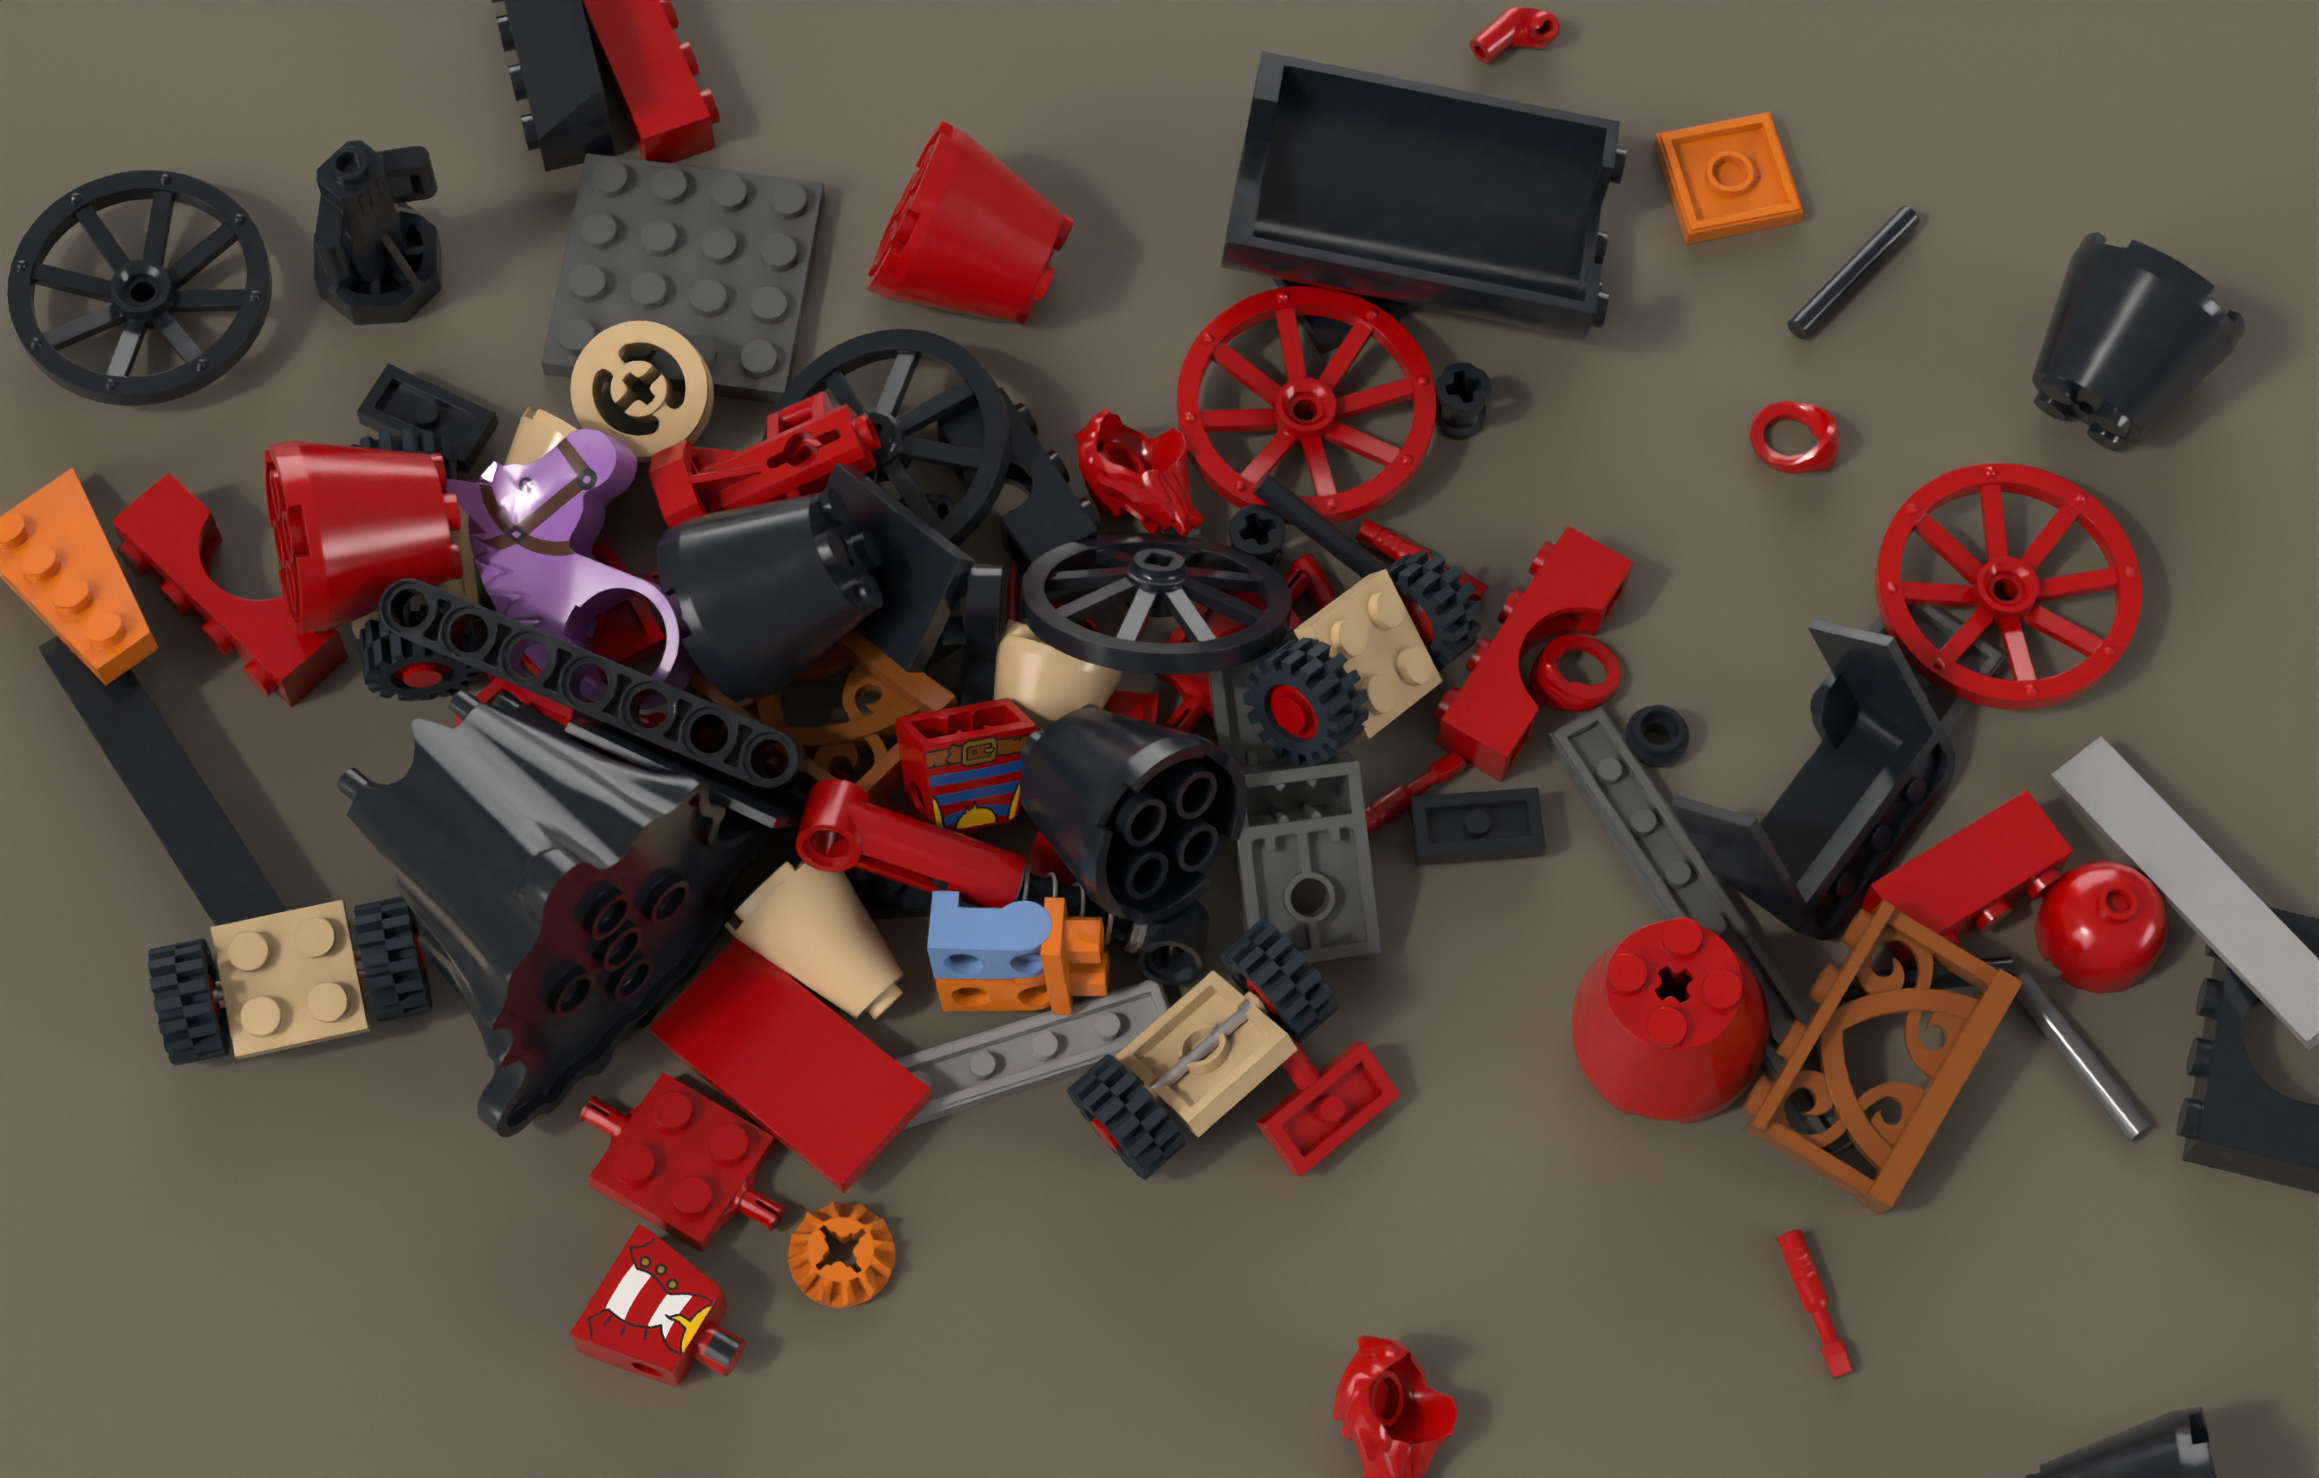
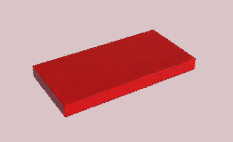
[648,938,933,1194]

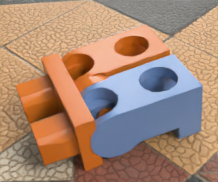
[927,891,1110,1015]

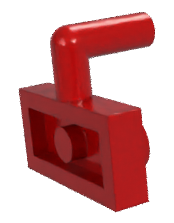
[1255,1038,1401,1177]

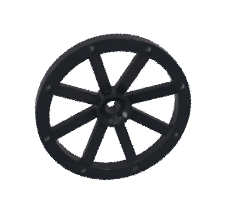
[7,170,272,406]
[762,329,1012,547]
[1021,533,1292,675]

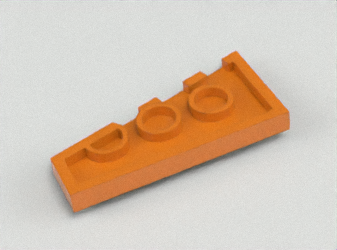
[0,467,159,686]

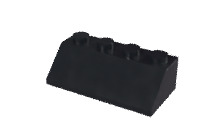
[492,0,616,171]

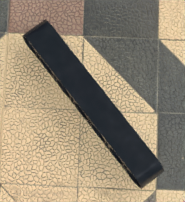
[378,578,808,792]
[38,636,287,926]

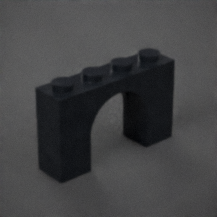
[2176,907,2319,1194]

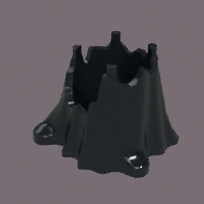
[337,690,767,1138]

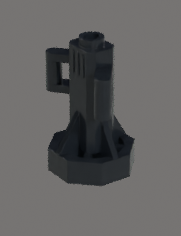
[314,140,442,325]

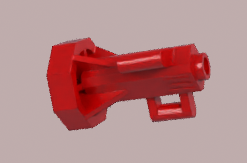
[649,391,881,528]

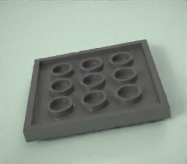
[541,153,825,403]

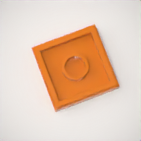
[1653,112,1804,245]

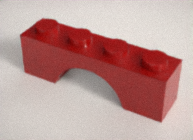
[111,472,349,707]
[1434,526,1633,782]

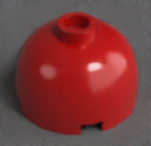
[2034,860,2170,994]

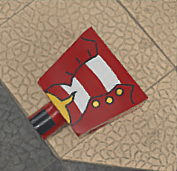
[570,1224,746,1387]

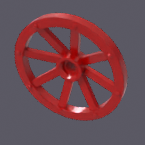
[1176,286,1436,525]
[1874,463,2142,710]

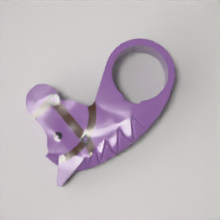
[445,429,697,710]

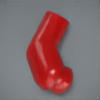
[1470,7,1560,64]

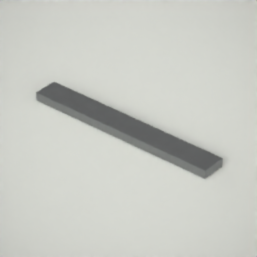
[1546,705,1875,1157]

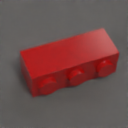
[582,0,720,163]
[1859,790,2073,968]

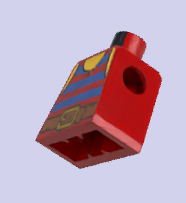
[895,698,1037,840]

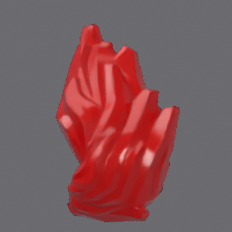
[1075,408,1204,537]
[1333,1335,1458,1478]

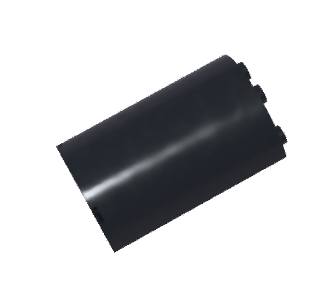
[1221,51,1627,338]

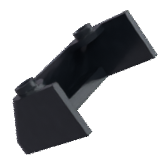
[1671,619,1955,941]

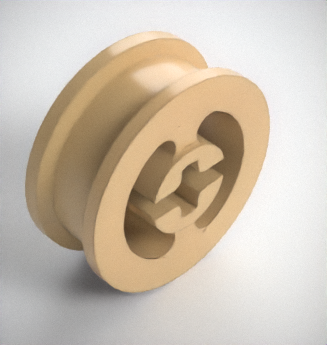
[570,320,714,463]

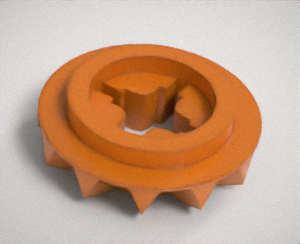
[788,1200,895,1308]

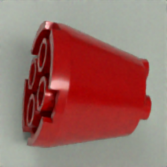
[866,121,1074,326]
[264,440,462,635]
[1572,917,1770,1124]

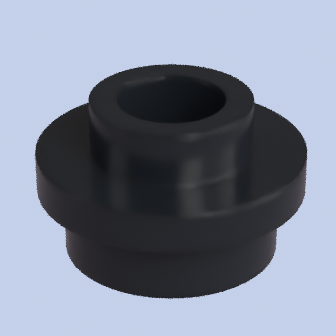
[1625,705,1689,767]

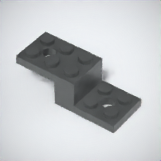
[1207,627,1382,963]

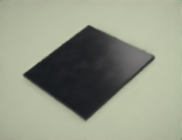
[565,722,806,828]

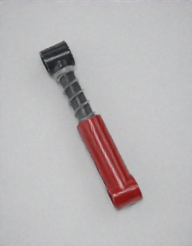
[795,779,1209,986]

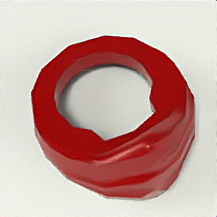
[1749,401,1840,474]
[1529,635,1621,711]

